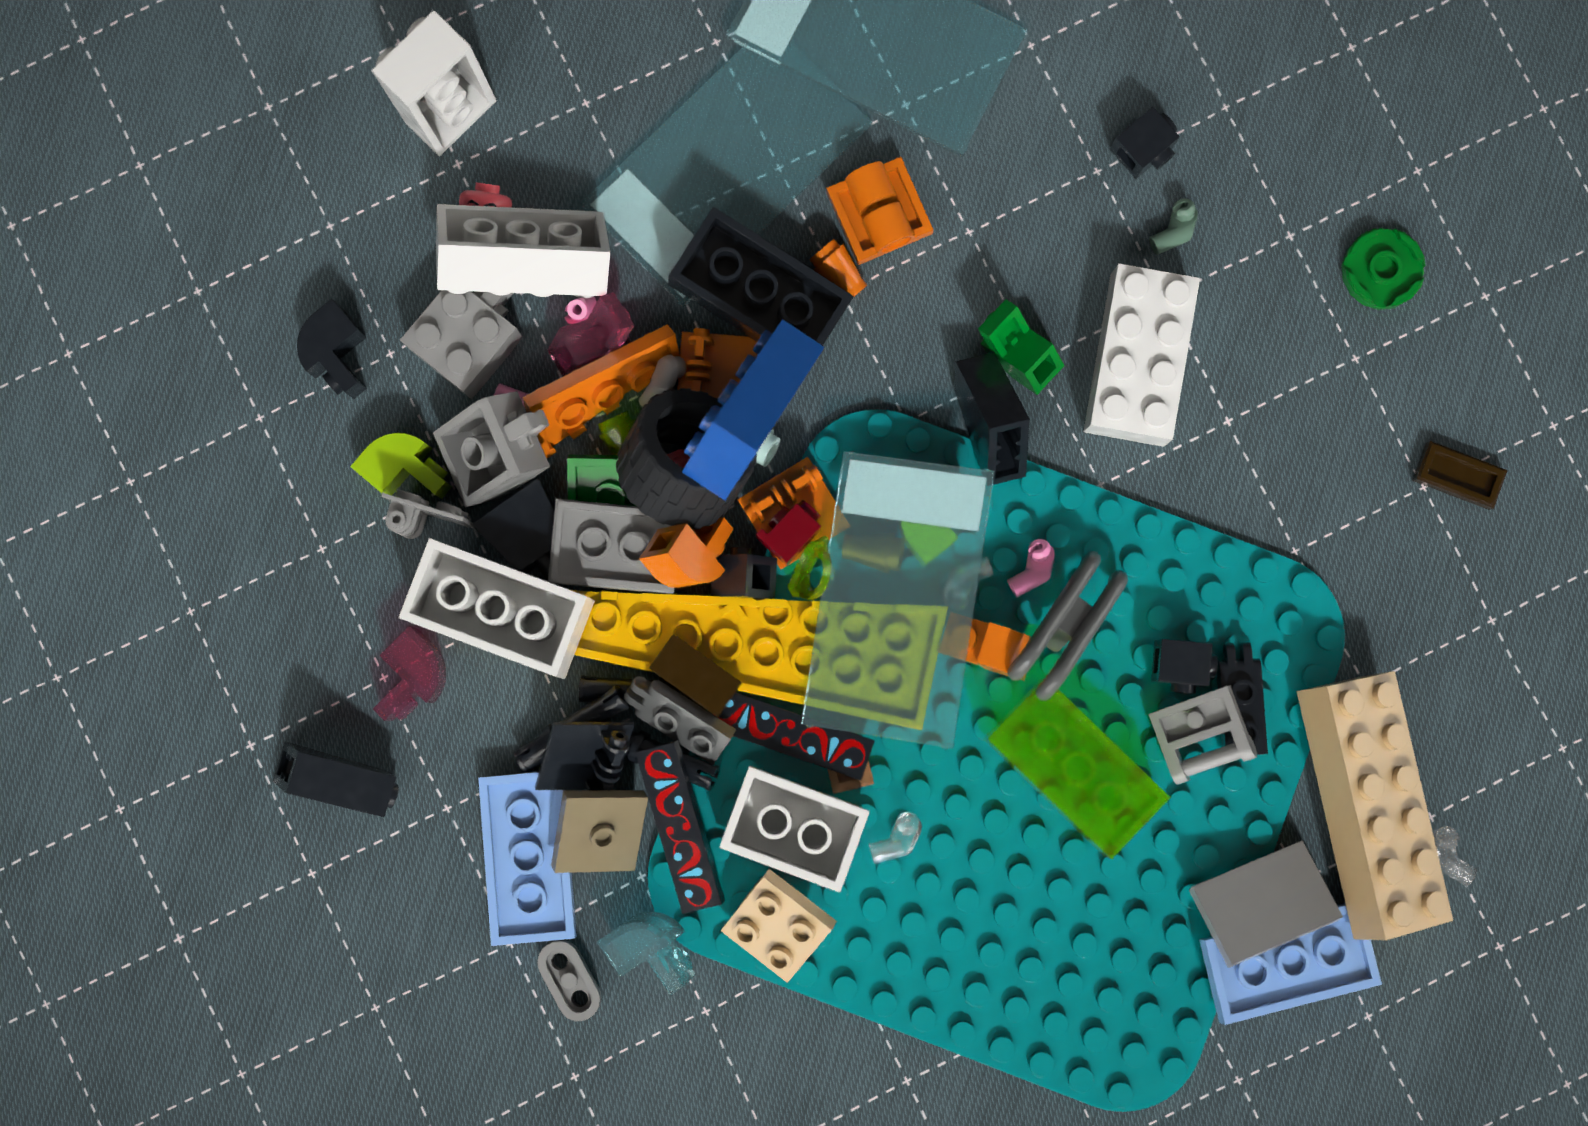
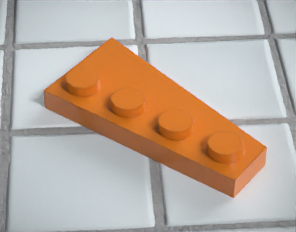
[522,324,680,459]

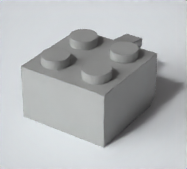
[400,290,522,400]
[433,391,550,508]

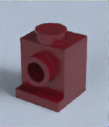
[756,499,821,566]

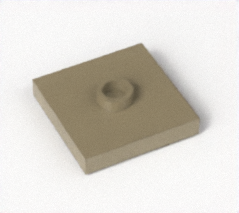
[551,790,648,873]

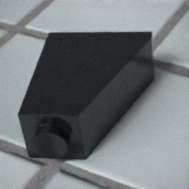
[955,352,1030,486]
[273,741,399,817]

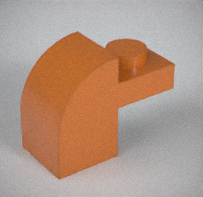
[639,517,733,588]
[939,612,1031,681]

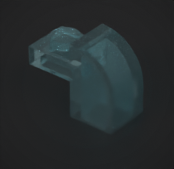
[597,912,696,995]

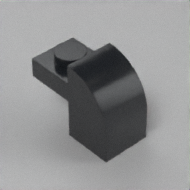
[297,299,366,399]

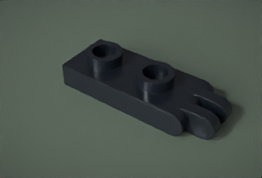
[1217,642,1268,755]

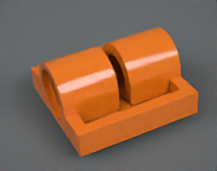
[826,157,933,265]

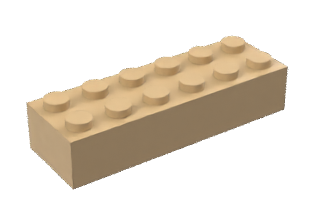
[1297,671,1453,940]

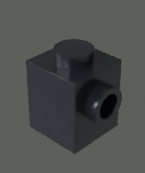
[1109,107,1180,179]
[711,547,777,599]
[1151,639,1218,694]

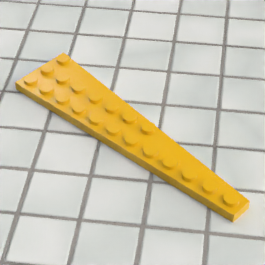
[571,590,948,731]

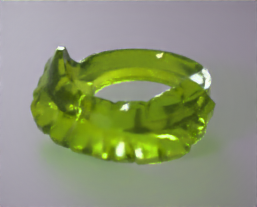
[788,536,832,600]

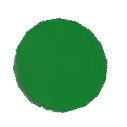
[1341,228,1426,310]

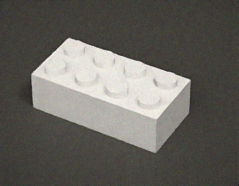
[372,10,497,157]
[436,204,610,298]
[1084,263,1200,447]
[398,538,595,679]

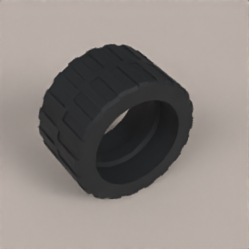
[616,388,757,530]

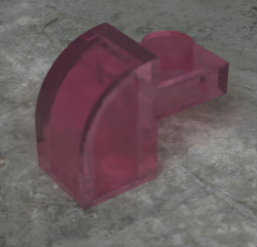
[547,292,634,376]
[373,626,446,721]

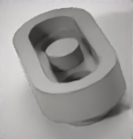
[538,940,601,1021]

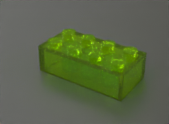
[983,678,1171,860]

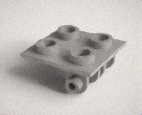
[381,489,475,539]

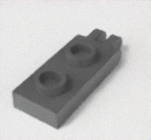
[624,676,736,765]

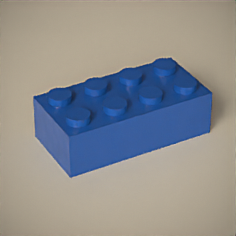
[682,319,825,500]

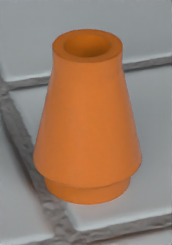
[809,239,867,296]

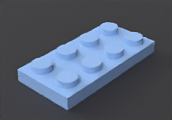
[478,772,577,946]
[1199,903,1382,1025]

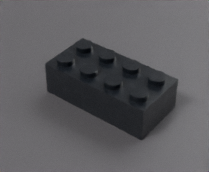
[668,206,854,346]

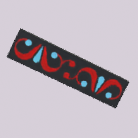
[708,693,875,781]
[635,740,725,914]

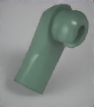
[1149,198,1198,255]

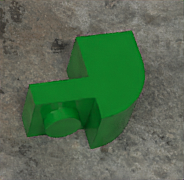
[978,299,1065,395]

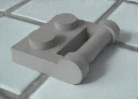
[1148,685,1257,785]

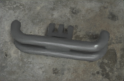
[1007,551,1128,701]

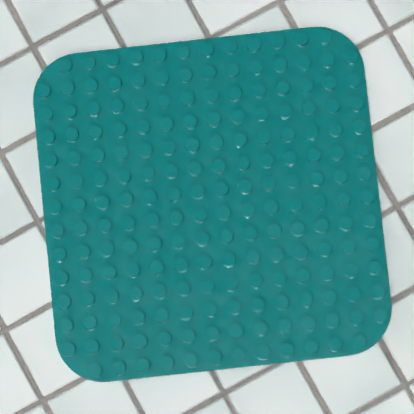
[648,409,1345,1112]

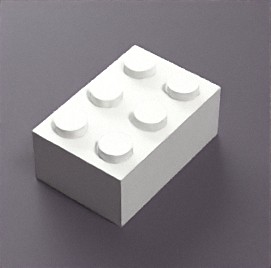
[719,766,870,892]

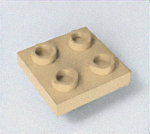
[721,869,837,983]

